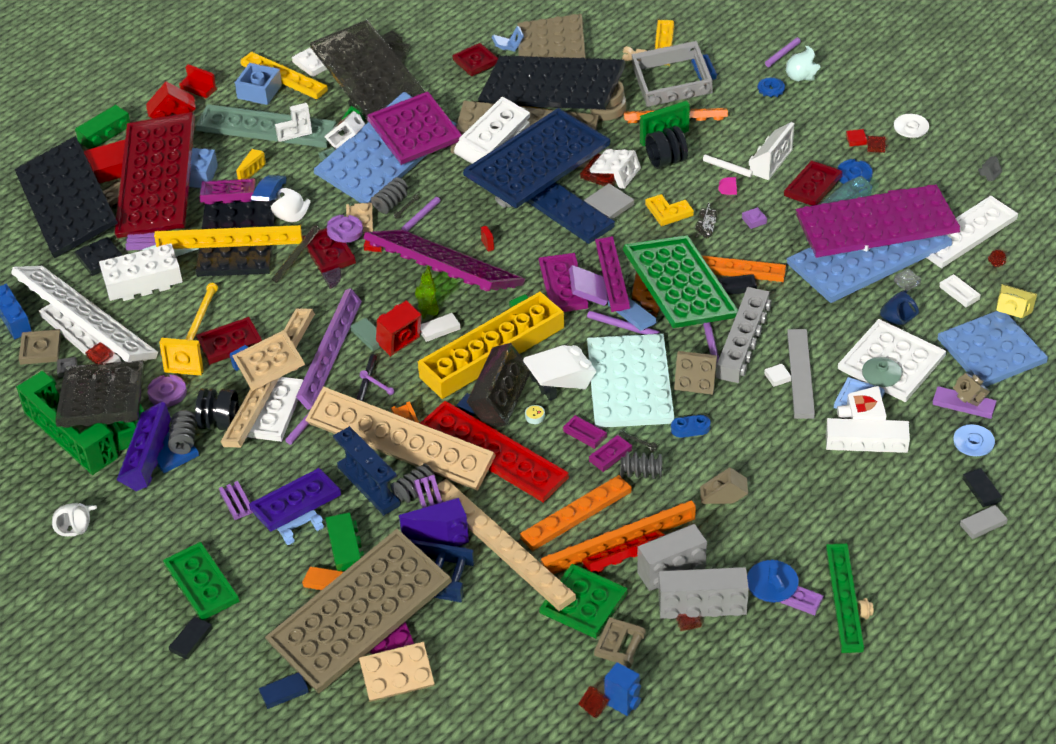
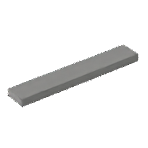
[787,329,815,419]

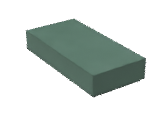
[350,318,380,351]

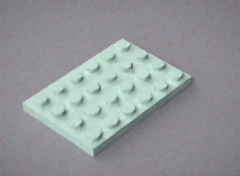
[587,334,674,428]

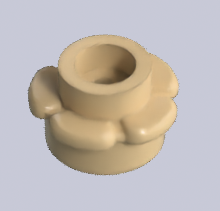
[857,598,873,620]

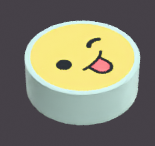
[525,405,545,424]

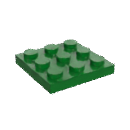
[540,564,628,639]

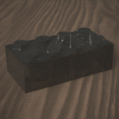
[467,343,531,428]

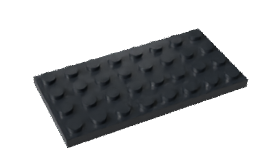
[478,55,626,110]
[14,136,118,258]

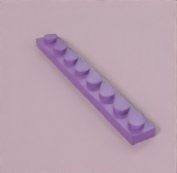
[296,288,362,410]

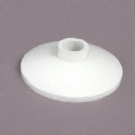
[894,114,929,138]

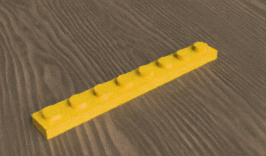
[154,225,303,249]

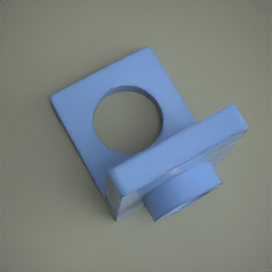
[492,26,524,52]

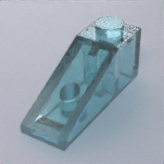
[821,175,872,204]

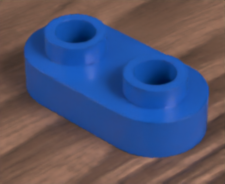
[671,415,711,438]

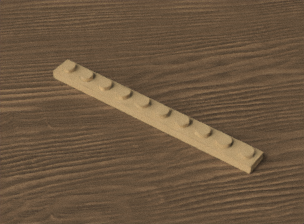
[221,309,315,448]
[430,479,576,611]

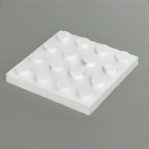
[838,319,946,402]

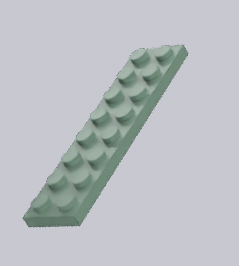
[196,104,337,148]

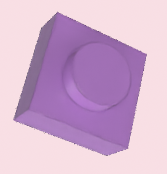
[742,207,767,229]

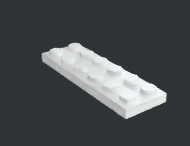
[926,196,1018,268]

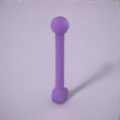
[360,370,394,395]

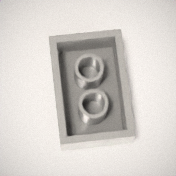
[637,524,707,591]

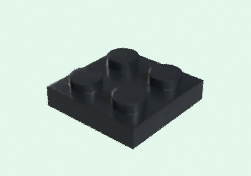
[75,237,123,276]

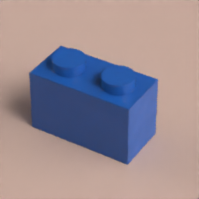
[604,662,641,716]

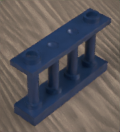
[333,426,400,516]
[409,539,474,603]

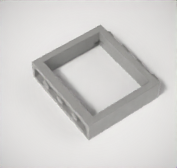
[632,41,713,107]

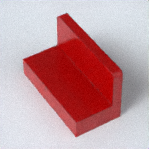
[179,64,217,99]

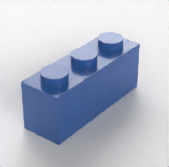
[0,284,32,340]

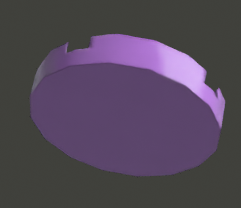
[327,215,363,243]
[147,375,187,407]

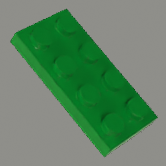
[163,542,240,620]

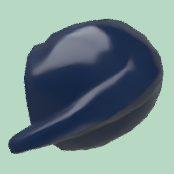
[880,290,919,325]

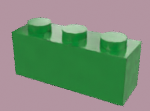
[75,105,130,149]
[325,512,364,572]

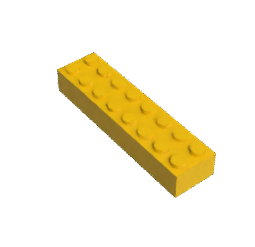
[418,292,564,399]

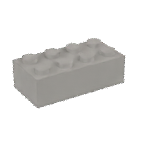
[658,567,749,619]

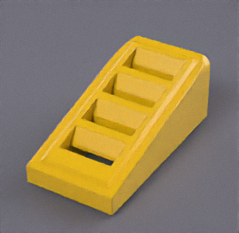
[236,149,266,179]

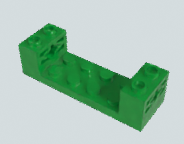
[16,371,118,475]

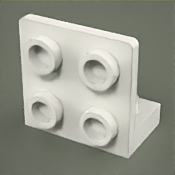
[590,149,641,189]

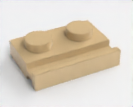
[346,203,373,233]

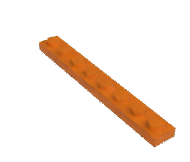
[541,500,696,574]

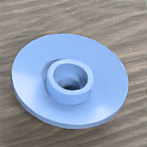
[953,425,995,456]

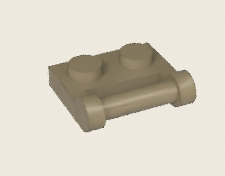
[594,617,646,668]

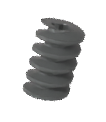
[371,177,408,214]
[168,410,196,454]
[620,451,663,479]
[391,463,435,503]

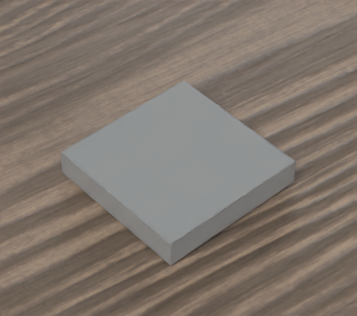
[584,184,634,219]

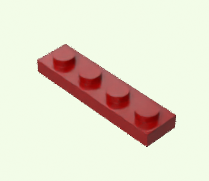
[582,530,665,572]

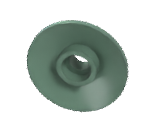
[862,357,902,387]

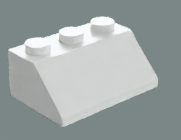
[749,122,795,180]

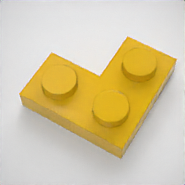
[645,194,694,226]

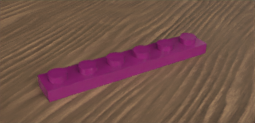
[595,236,630,312]

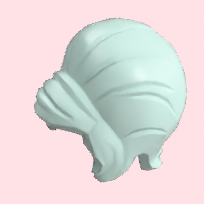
[786,46,821,81]

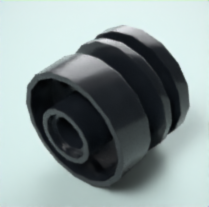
[645,125,688,169]
[195,388,239,431]

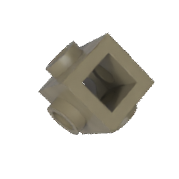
[953,373,990,407]

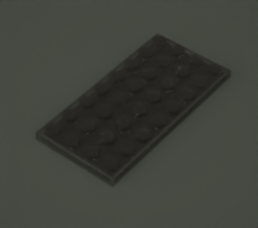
[310,20,425,122]

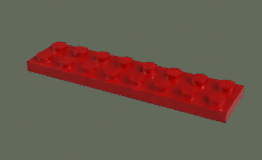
[419,401,569,503]

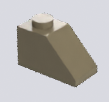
[700,467,748,504]

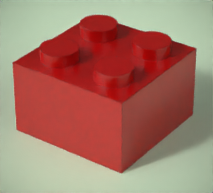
[376,300,421,357]

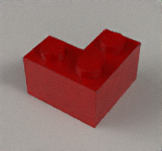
[146,81,196,119]

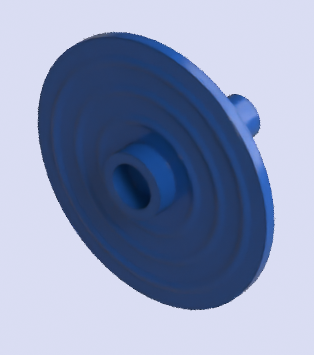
[747,560,799,602]

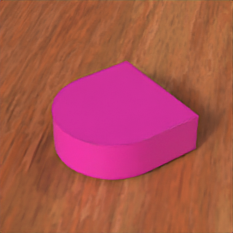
[719,177,737,195]

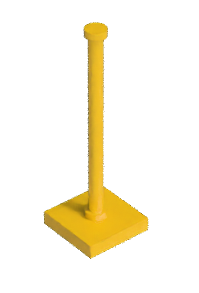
[159,283,218,375]

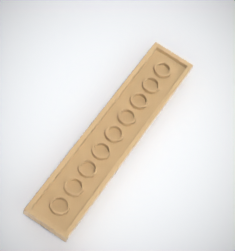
[305,386,496,491]

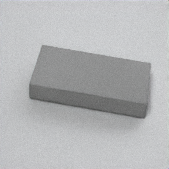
[960,505,1008,539]

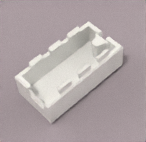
[99,244,182,301]

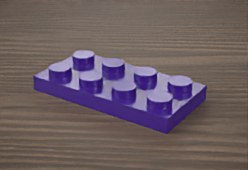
[249,468,341,532]

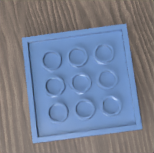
[938,311,1048,387]

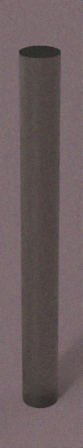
[272,225,320,283]

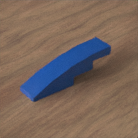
[251,175,286,201]

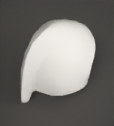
[271,188,310,222]
[52,503,97,536]

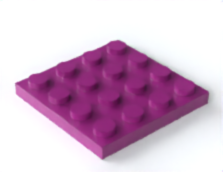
[367,91,462,165]

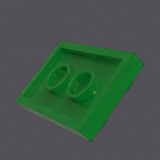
[640,100,690,147]

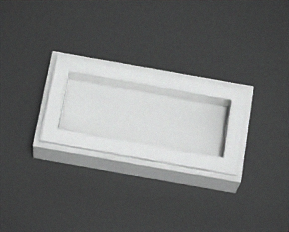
[939,274,980,307]
[420,313,461,342]

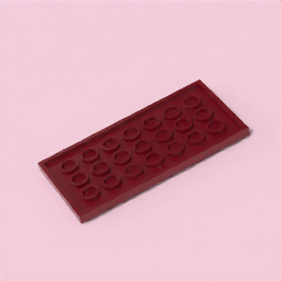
[115,112,195,238]

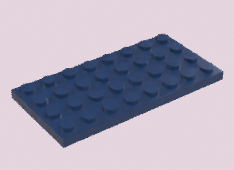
[463,108,610,209]

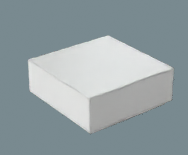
[765,364,791,387]

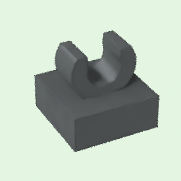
[978,156,1002,181]

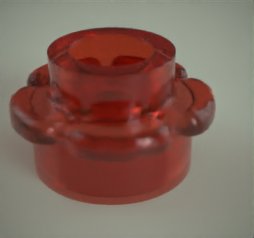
[988,250,1006,267]

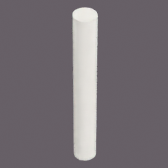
[703,155,753,178]

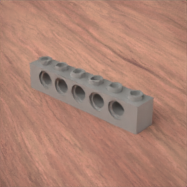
[716,287,772,383]

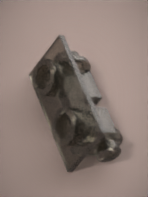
[694,202,718,239]

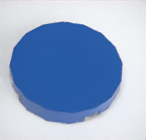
[838,159,872,187]

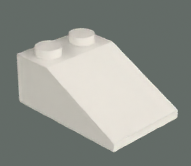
[523,345,596,389]

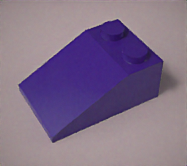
[399,498,469,547]

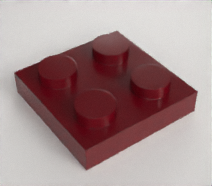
[453,43,498,76]

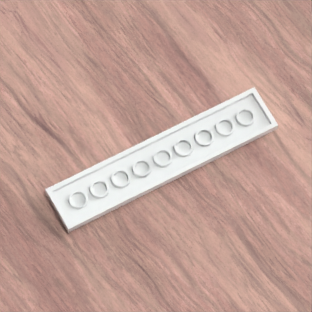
[11,266,158,362]

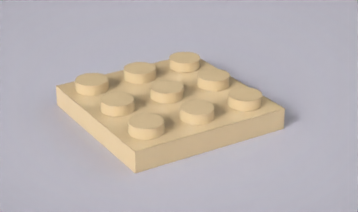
[232,330,305,391]

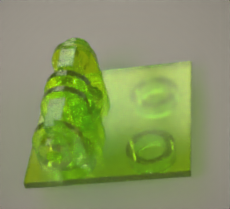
[415,266,439,319]

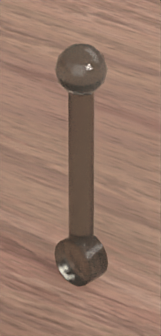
[394,194,420,219]
[619,430,657,451]

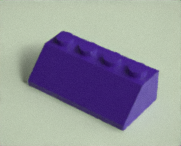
[117,401,171,492]

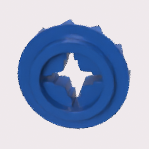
[758,78,785,98]

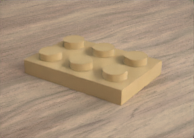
[359,642,434,702]

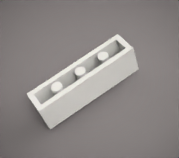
[826,418,910,453]

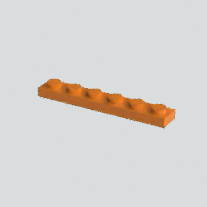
[624,108,728,123]
[520,475,631,551]

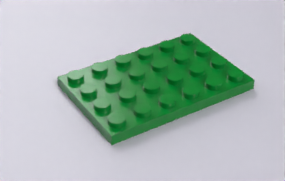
[622,235,738,328]

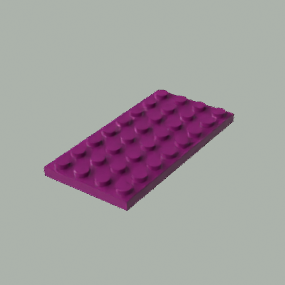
[796,184,960,258]
[363,230,525,292]

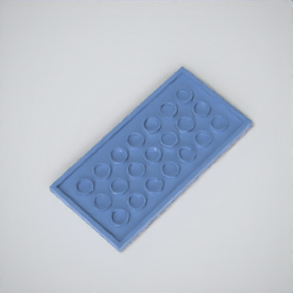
[314,92,457,203]
[787,235,952,303]

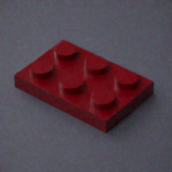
[784,160,842,206]
[302,228,356,275]
[196,317,262,365]

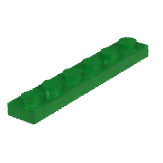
[826,544,864,653]

